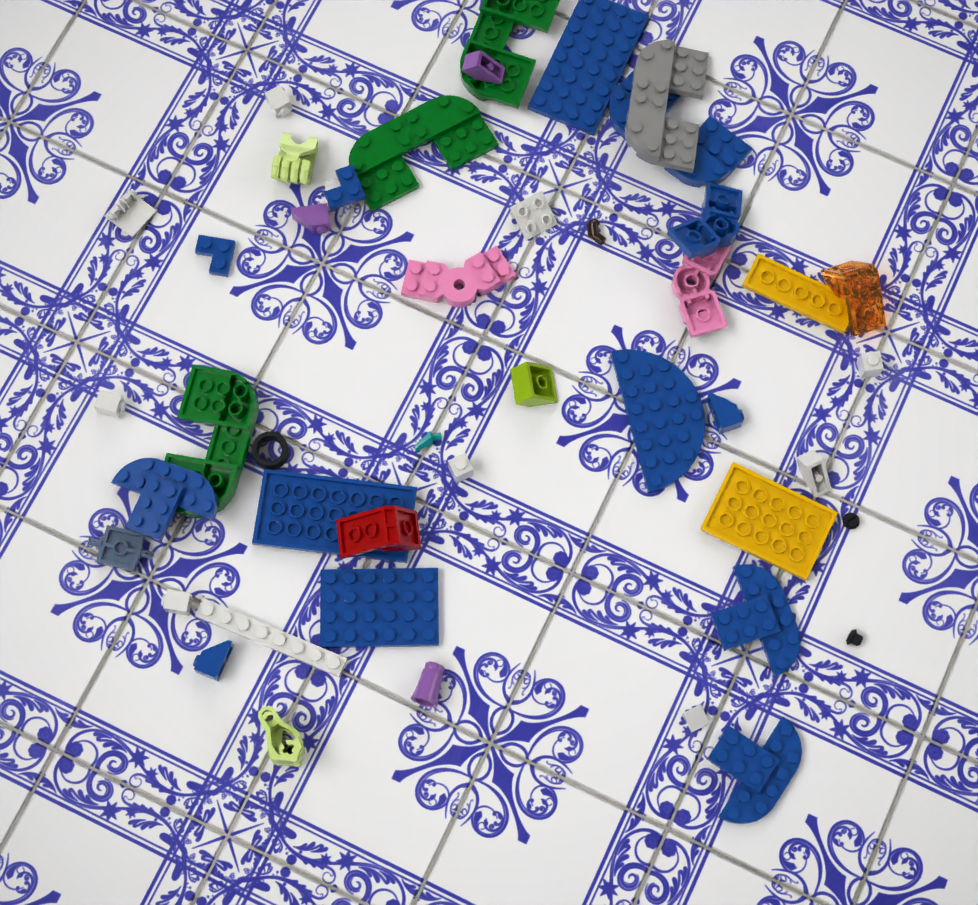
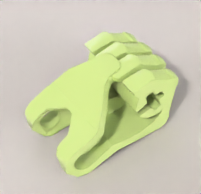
[271,132,318,185]
[258,706,305,767]

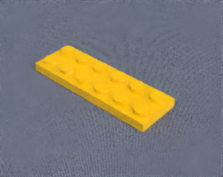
[742,254,860,334]

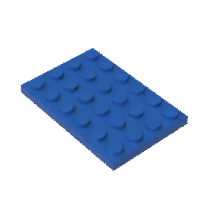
[320,568,439,648]

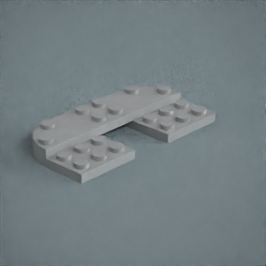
[625,40,709,173]

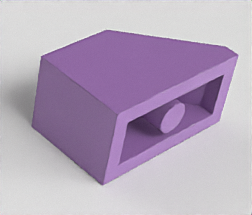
[462,50,505,84]
[291,203,331,234]

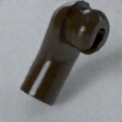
[587,219,606,246]

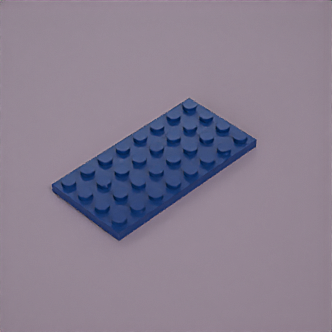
[527,0,649,136]
[252,469,417,563]

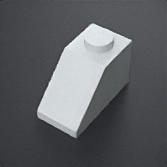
[796,450,832,498]

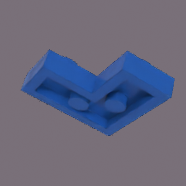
[324,164,365,211]
[195,235,236,277]

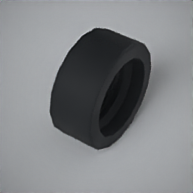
[252,431,289,470]

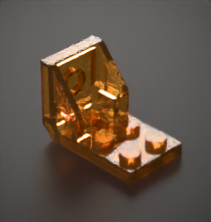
[821,260,886,336]

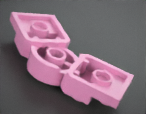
[671,244,733,338]
[401,246,516,308]

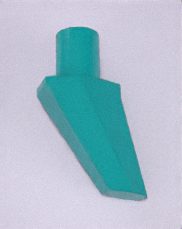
[415,431,442,452]

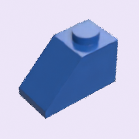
[706,393,744,434]
[193,640,234,681]

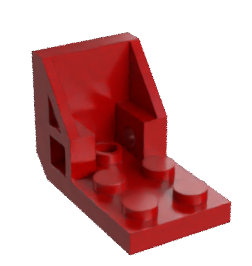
[336,505,421,559]

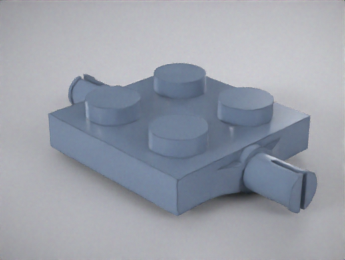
[87,525,154,572]

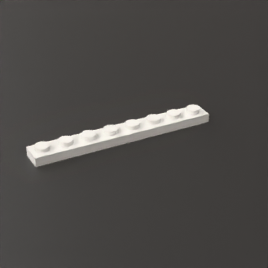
[195,598,347,677]

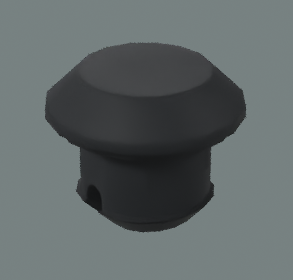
[842,513,860,529]
[846,629,863,646]

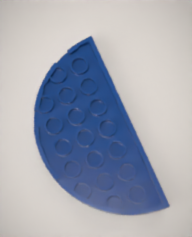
[610,349,705,494]

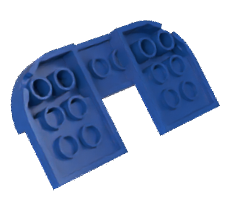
[609,70,752,188]

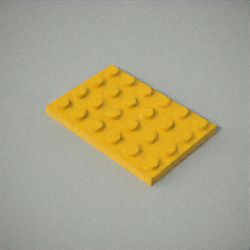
[700,462,838,581]

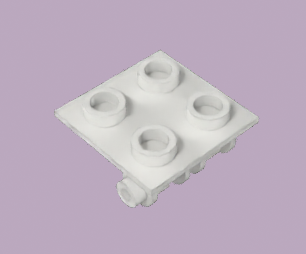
[104,189,157,238]
[510,191,558,240]

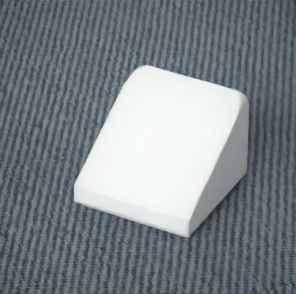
[682,704,709,733]

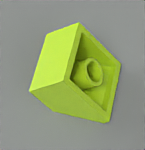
[510,361,558,407]

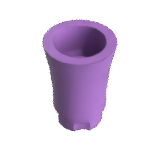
[411,661,444,708]

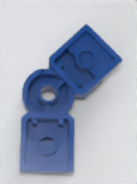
[667,182,743,259]

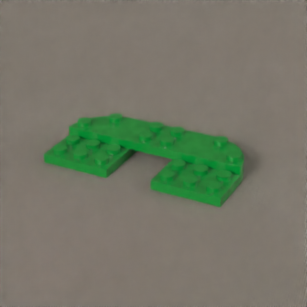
[460,0,560,109]
[349,95,499,212]
[164,365,259,518]

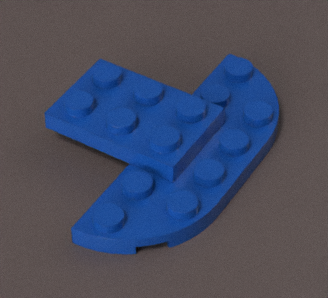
[111,458,218,542]
[710,564,800,677]
[706,717,802,824]

